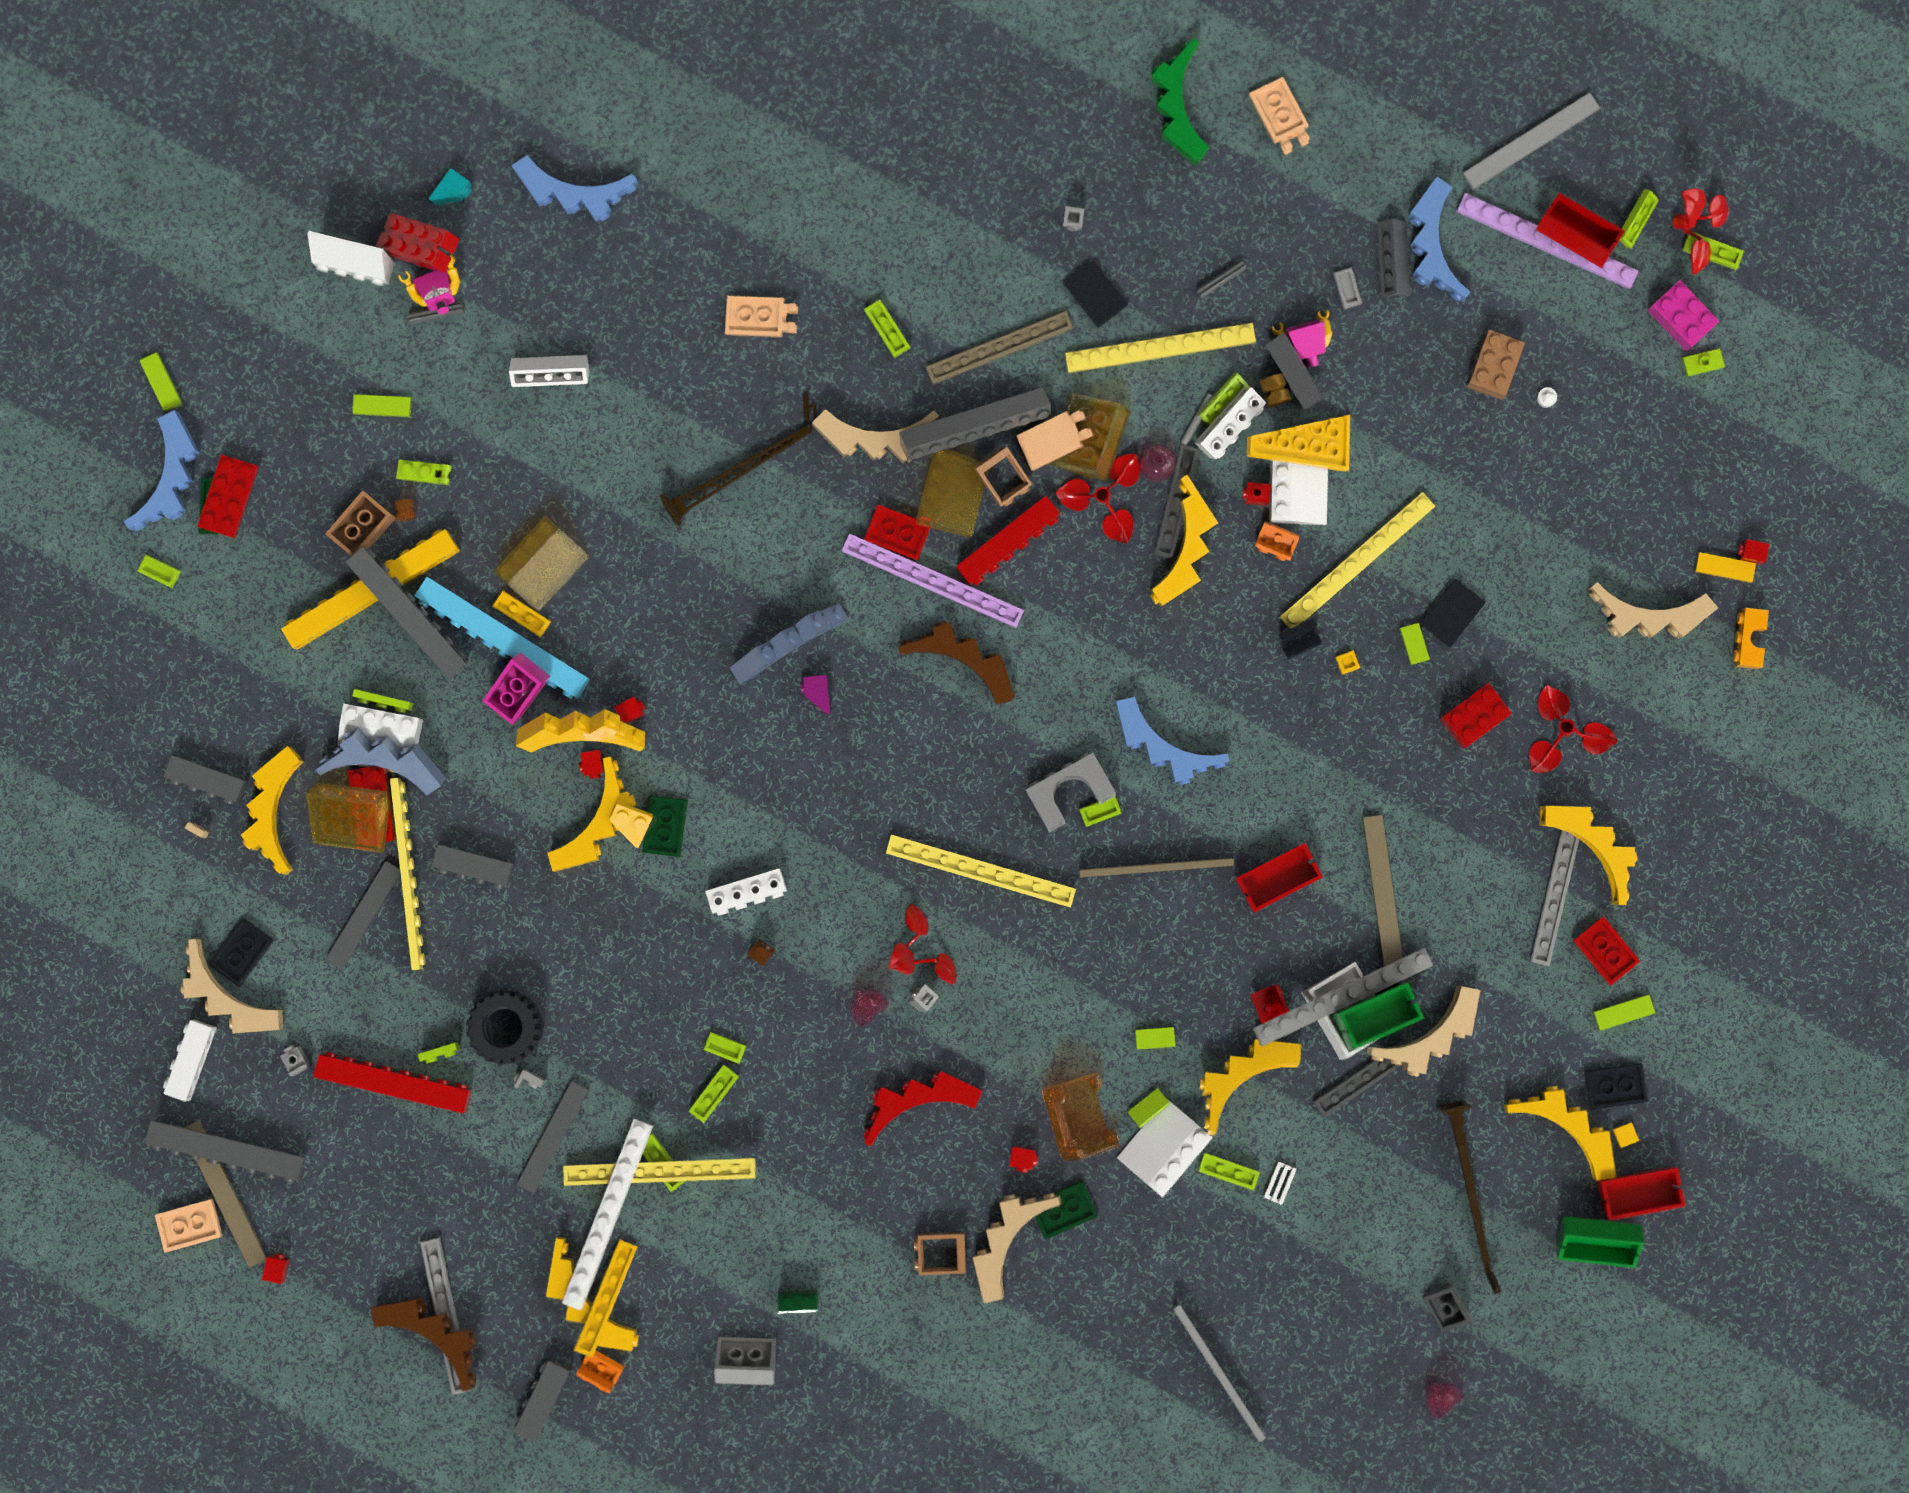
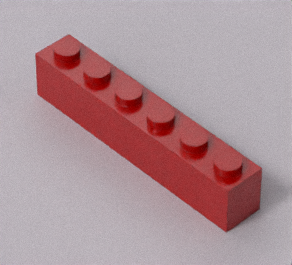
[956,496,1060,587]

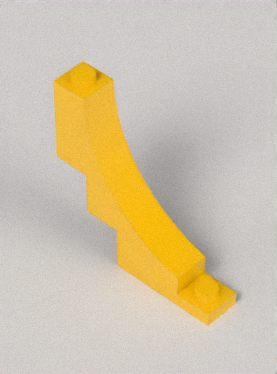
[1150,475,1218,606]
[546,1237,639,1351]

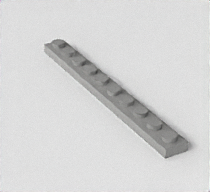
[1253,948,1433,1046]

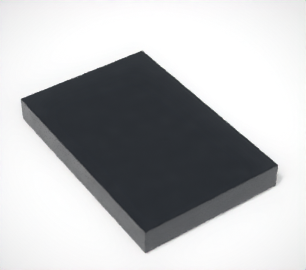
[1063,261,1128,329]
[1420,579,1486,648]
[208,918,275,987]
[1584,1063,1648,1110]

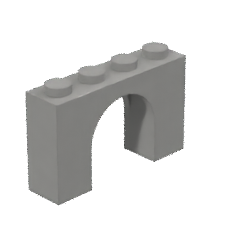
[1026,753,1116,833]

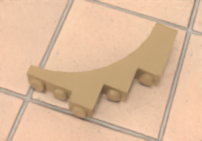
[812,409,939,463]
[1588,582,1718,639]
[181,939,283,1033]
[1366,986,1480,1077]
[973,1193,1061,1303]

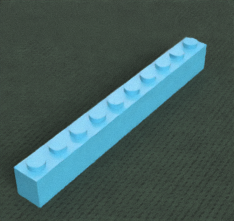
[415,577,590,699]

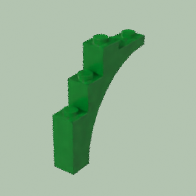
[1151,38,1209,166]

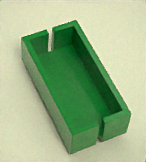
[1333,982,1424,1050]
[1556,1216,1644,1268]

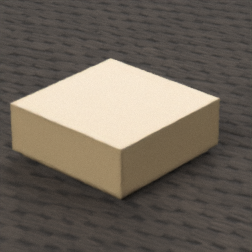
[185,822,209,838]

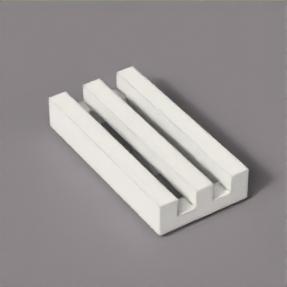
[1263,1161,1297,1205]

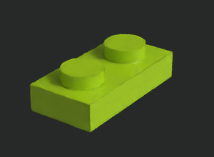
[418,1042,460,1064]

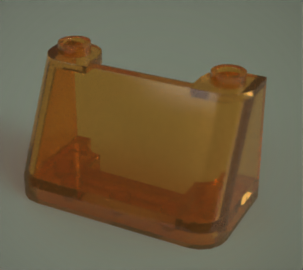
[1043,1072,1119,1162]

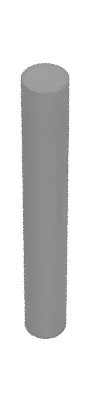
[1180,393,1213,445]

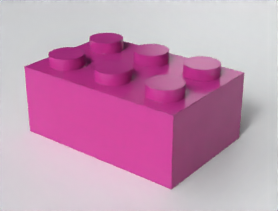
[1647,280,1720,352]
[483,652,551,725]

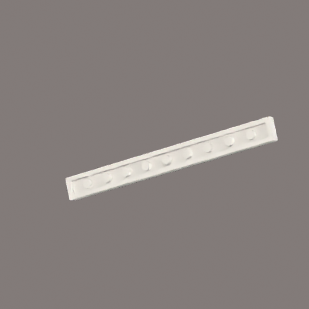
[562,1119,653,1310]

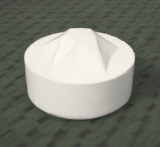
[1537,387,1557,408]

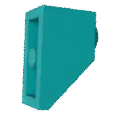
[428,169,472,205]

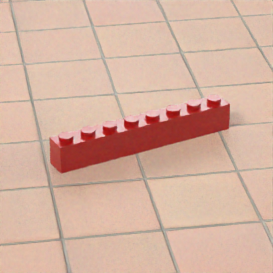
[313,1051,472,1113]

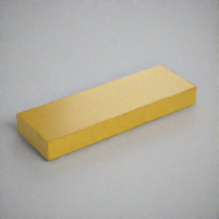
[1695,552,1756,583]
[493,591,551,637]

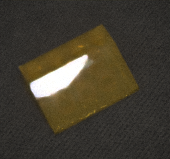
[1049,393,1131,482]
[916,449,989,538]
[493,516,590,613]
[306,782,389,853]

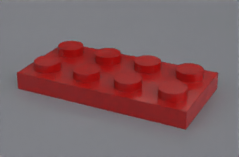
[197,454,259,539]
[348,766,397,847]

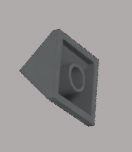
[1423,1283,1472,1332]

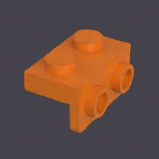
[1255,521,1300,561]
[576,1350,625,1393]

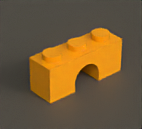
[1733,608,1769,669]

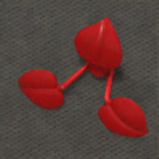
[1673,188,1728,274]
[1056,454,1140,544]
[1529,685,1618,773]
[888,904,956,984]

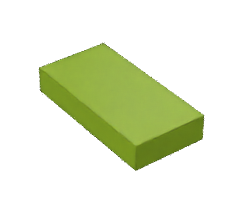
[137,555,181,588]
[1400,623,1430,665]
[1079,797,1122,827]
[1135,1027,1176,1049]
[703,1032,746,1064]
[1128,1088,1170,1128]

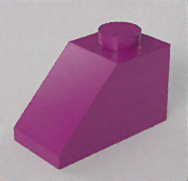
[800,675,831,715]

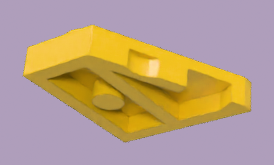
[609,801,653,848]

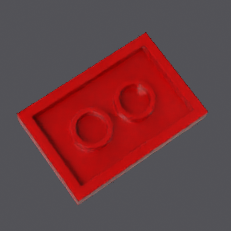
[864,505,931,561]
[1572,916,1641,986]

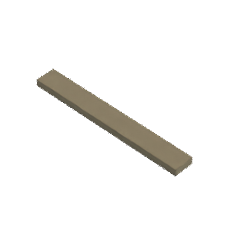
[925,311,1073,385]
[1363,815,1403,966]
[1079,858,1234,878]
[184,1120,267,1268]

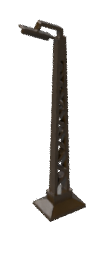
[659,391,816,530]
[1436,1100,1502,1294]

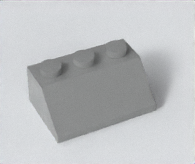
[715,1337,776,1385]

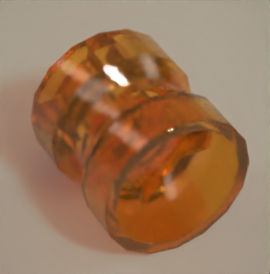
[394,499,416,522]

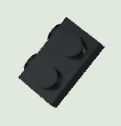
[1278,619,1322,659]

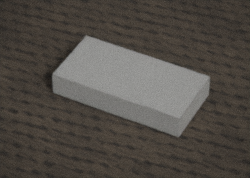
[1333,267,1362,310]

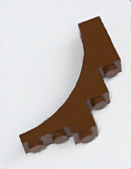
[898,621,1015,705]
[371,1297,477,1392]

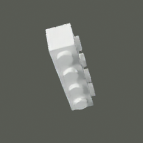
[509,355,589,387]
[1195,387,1266,459]
[706,868,787,916]
[163,1020,217,1101]

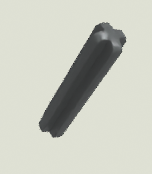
[1196,260,1247,298]
[407,302,464,324]

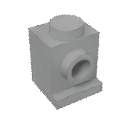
[1063,206,1084,231]
[908,984,939,1012]
[280,1045,311,1077]

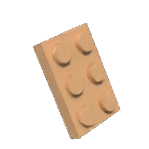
[155,1199,223,1253]

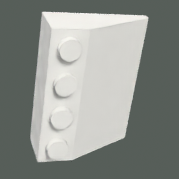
[308,231,394,286]
[1269,460,1328,525]
[338,704,423,773]
[1301,962,1378,1060]
[1117,1098,1213,1197]

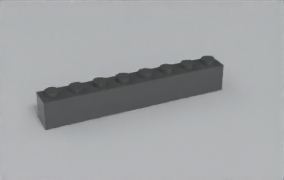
[899,387,1051,461]
[345,547,467,679]
[144,1121,306,1183]

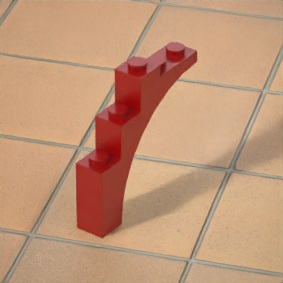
[863,1071,983,1146]

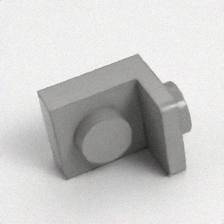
[514,1069,546,1089]

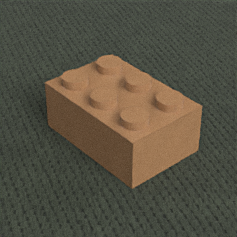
[1466,330,1525,400]
[325,491,396,556]

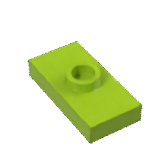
[1682,349,1725,377]

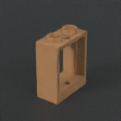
[973,445,1032,507]
[914,1232,966,1275]

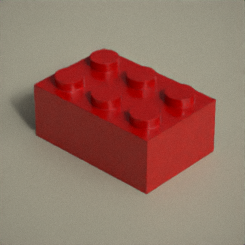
[1440,683,1512,749]

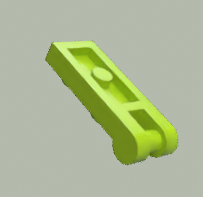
[396,460,452,485]

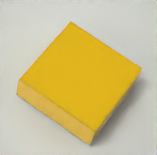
[1335,650,1360,675]
[1612,1122,1639,1148]

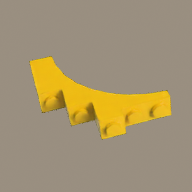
[516,709,645,752]
[241,746,304,874]
[548,757,636,872]
[1539,806,1637,905]
[1199,1039,1301,1135]
[1504,1086,1616,1180]

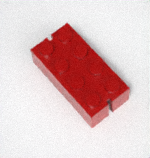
[1536,193,1625,268]
[375,213,460,274]
[1235,843,1323,913]
[1596,1166,1686,1221]

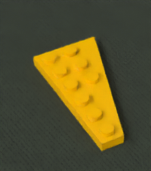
[1247,415,1350,472]

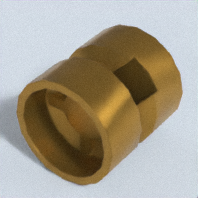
[1259,374,1291,408]

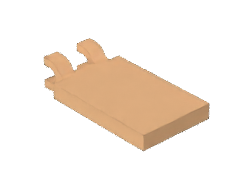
[1249,77,1310,155]
[725,296,798,337]
[1017,411,1093,471]

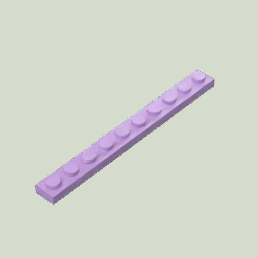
[1457,193,1638,289]
[842,534,1024,628]

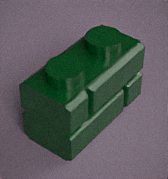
[778,1290,819,1314]

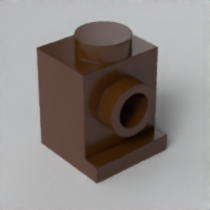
[747,939,776,966]

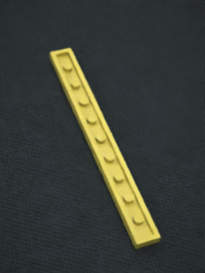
[1065,323,1256,373]
[1279,492,1435,628]
[390,778,425,970]
[886,835,1076,908]
[563,1158,756,1185]

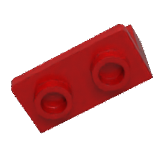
[1250,984,1290,1024]

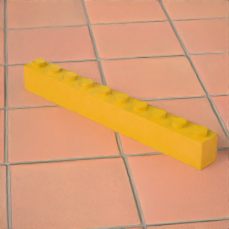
[281,529,460,650]

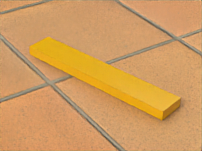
[574,1239,638,1357]

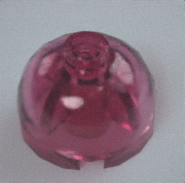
[1138,444,1176,482]
[850,989,889,1027]
[1425,1382,1465,1420]

